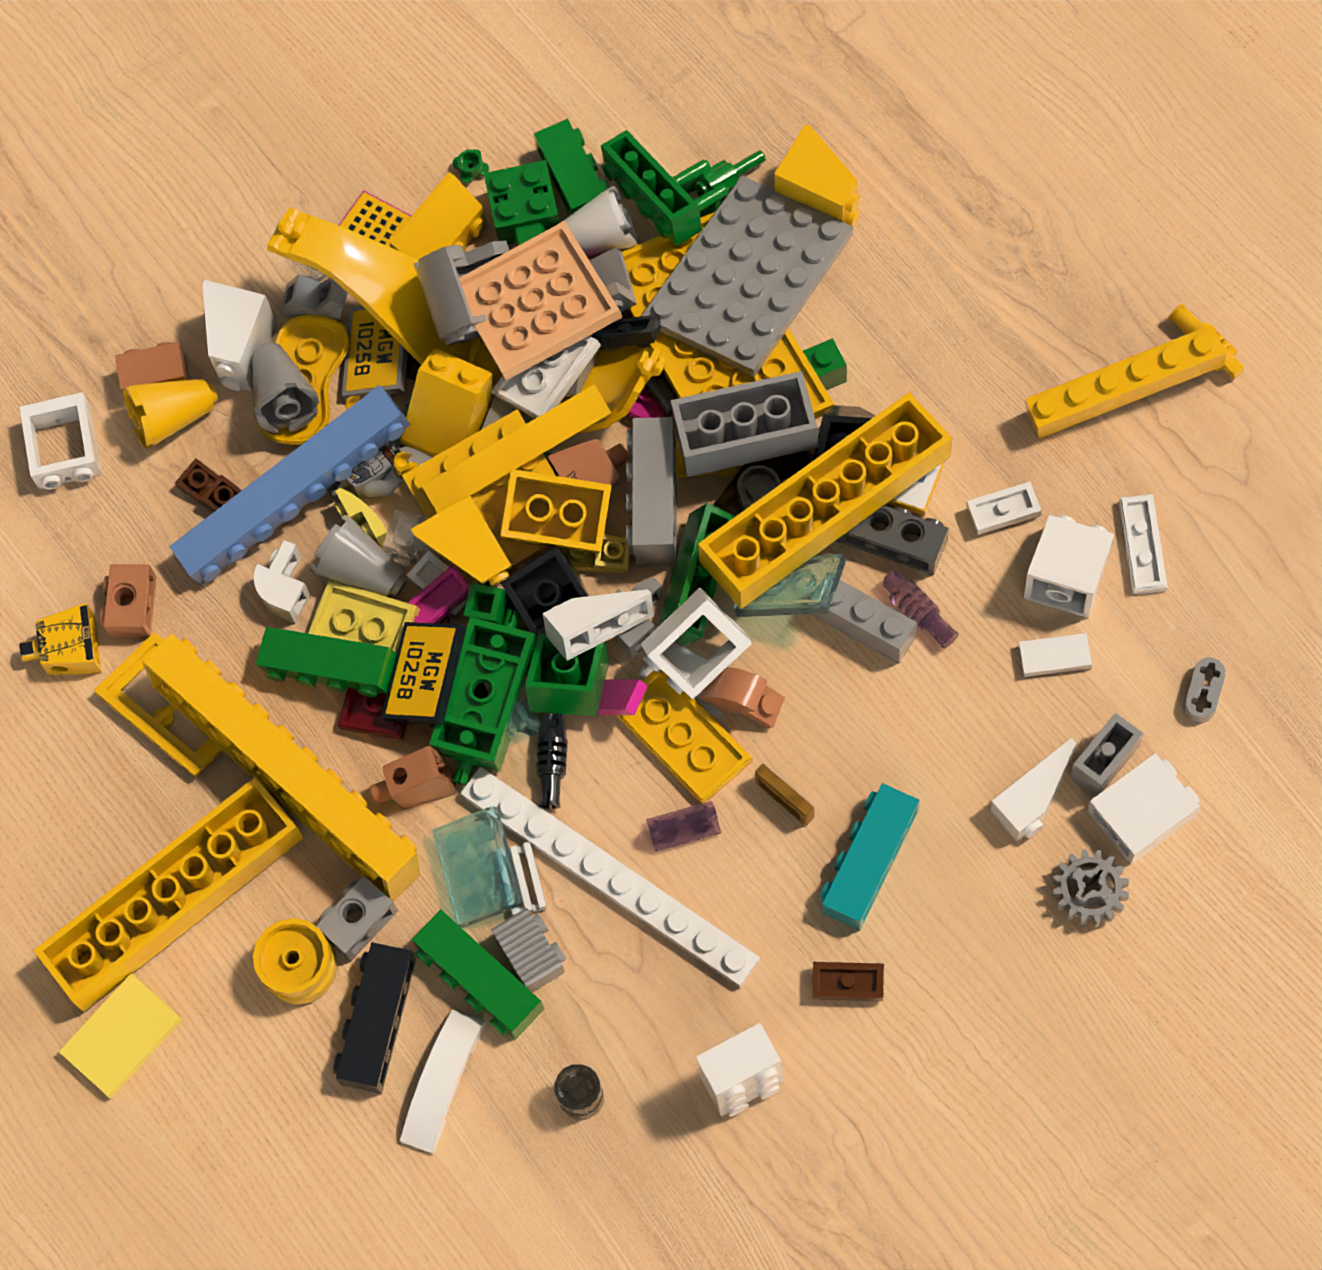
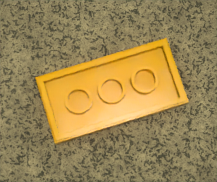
[615,669,753,806]

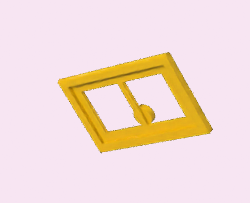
[94,632,222,778]

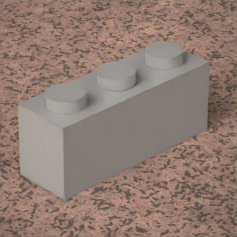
[812,574,917,663]

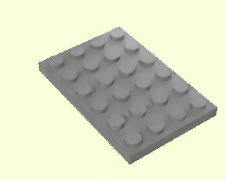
[641,175,853,377]

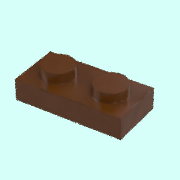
[812,962,884,1001]

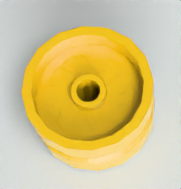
[253,918,338,1005]

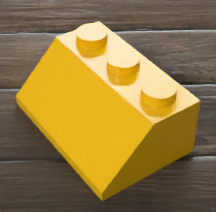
[389,172,486,259]

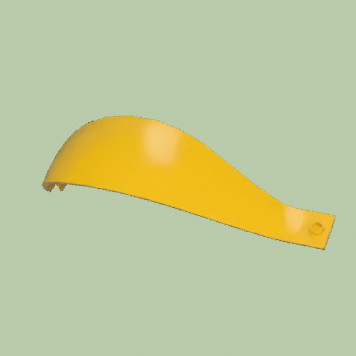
[267,207,666,433]

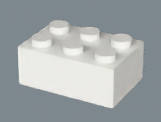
[696,1023,784,1117]

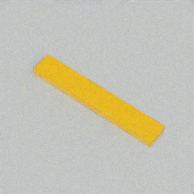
[421,384,611,514]

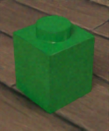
[803,338,847,391]
[463,583,512,625]

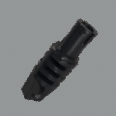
[536,714,568,809]

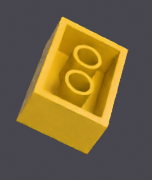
[501,469,612,554]

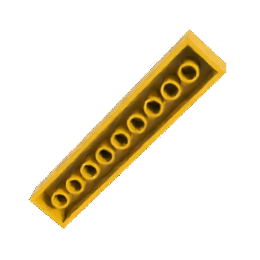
[142,633,420,902]

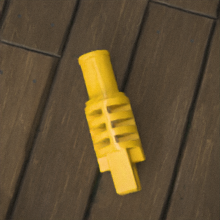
[1168,304,1244,380]

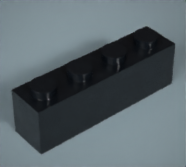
[333,942,416,1094]

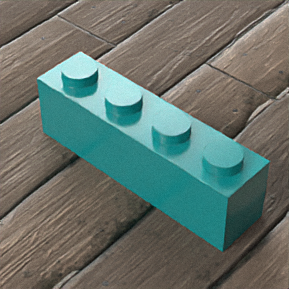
[819,783,920,931]

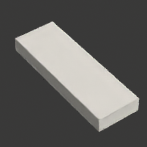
[1119,494,1167,595]

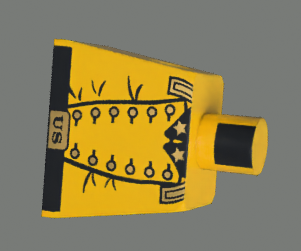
[19,603,102,675]

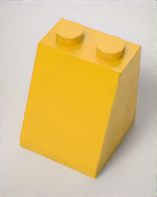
[774,124,861,228]
[401,348,493,457]
[411,495,512,587]

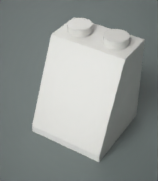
[202,280,277,391]
[1024,515,1114,618]

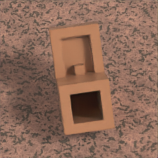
[699,667,785,728]

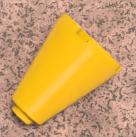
[123,378,218,449]

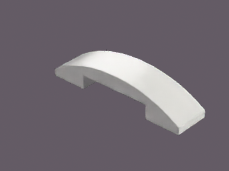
[400,1010,486,1154]

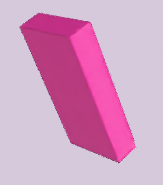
[408,565,470,623]
[597,679,647,715]

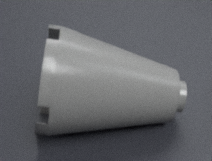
[252,343,320,433]
[310,515,407,597]

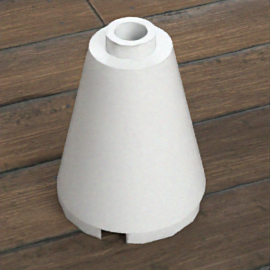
[562,186,638,256]

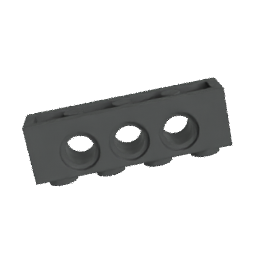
[836,506,949,575]

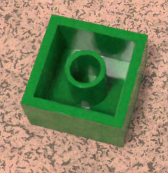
[525,633,609,717]

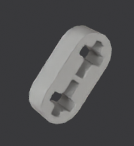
[1184,658,1225,723]

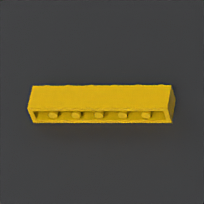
[1025,324,1226,439]

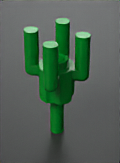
[672,150,766,218]

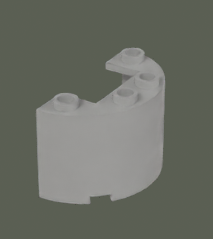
[413,241,509,346]

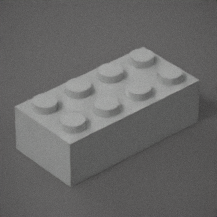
[671,371,819,477]
[626,417,677,567]

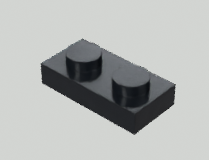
[591,314,661,351]

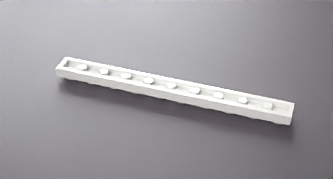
[460,767,760,988]

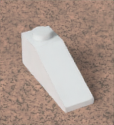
[543,589,654,661]
[990,738,1076,842]

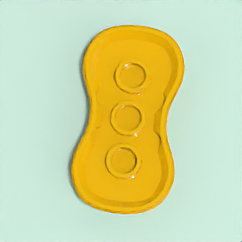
[256,315,349,445]

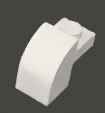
[254,540,310,624]

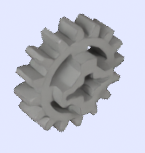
[1052,849,1129,927]

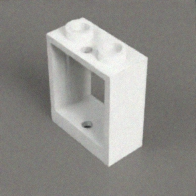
[19,392,102,489]
[641,588,752,699]

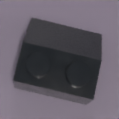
[500,546,589,637]

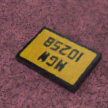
[381,622,467,725]

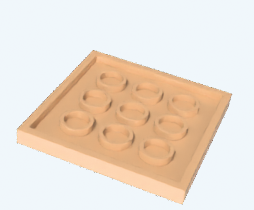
[459,221,622,381]

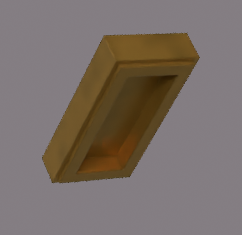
[755,763,815,826]

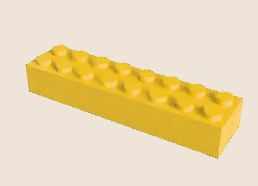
[698,392,953,609]
[33,776,304,1012]

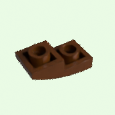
[175,458,242,512]

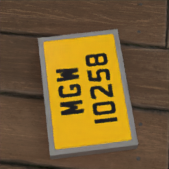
[342,307,408,400]

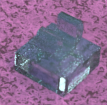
[507,697,541,736]

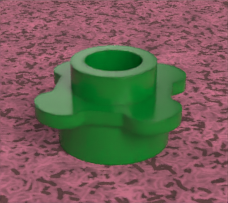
[452,149,489,183]

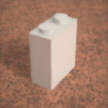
[1088,753,1200,864]

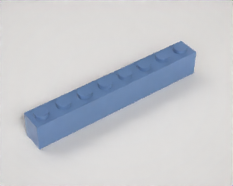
[169,385,411,585]

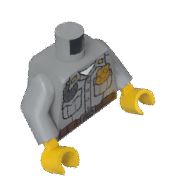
[326,396,418,499]

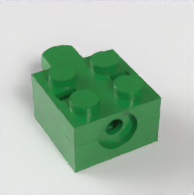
[483,160,560,247]

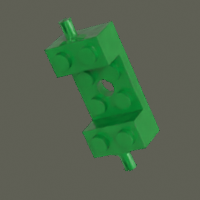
[429,609,537,786]

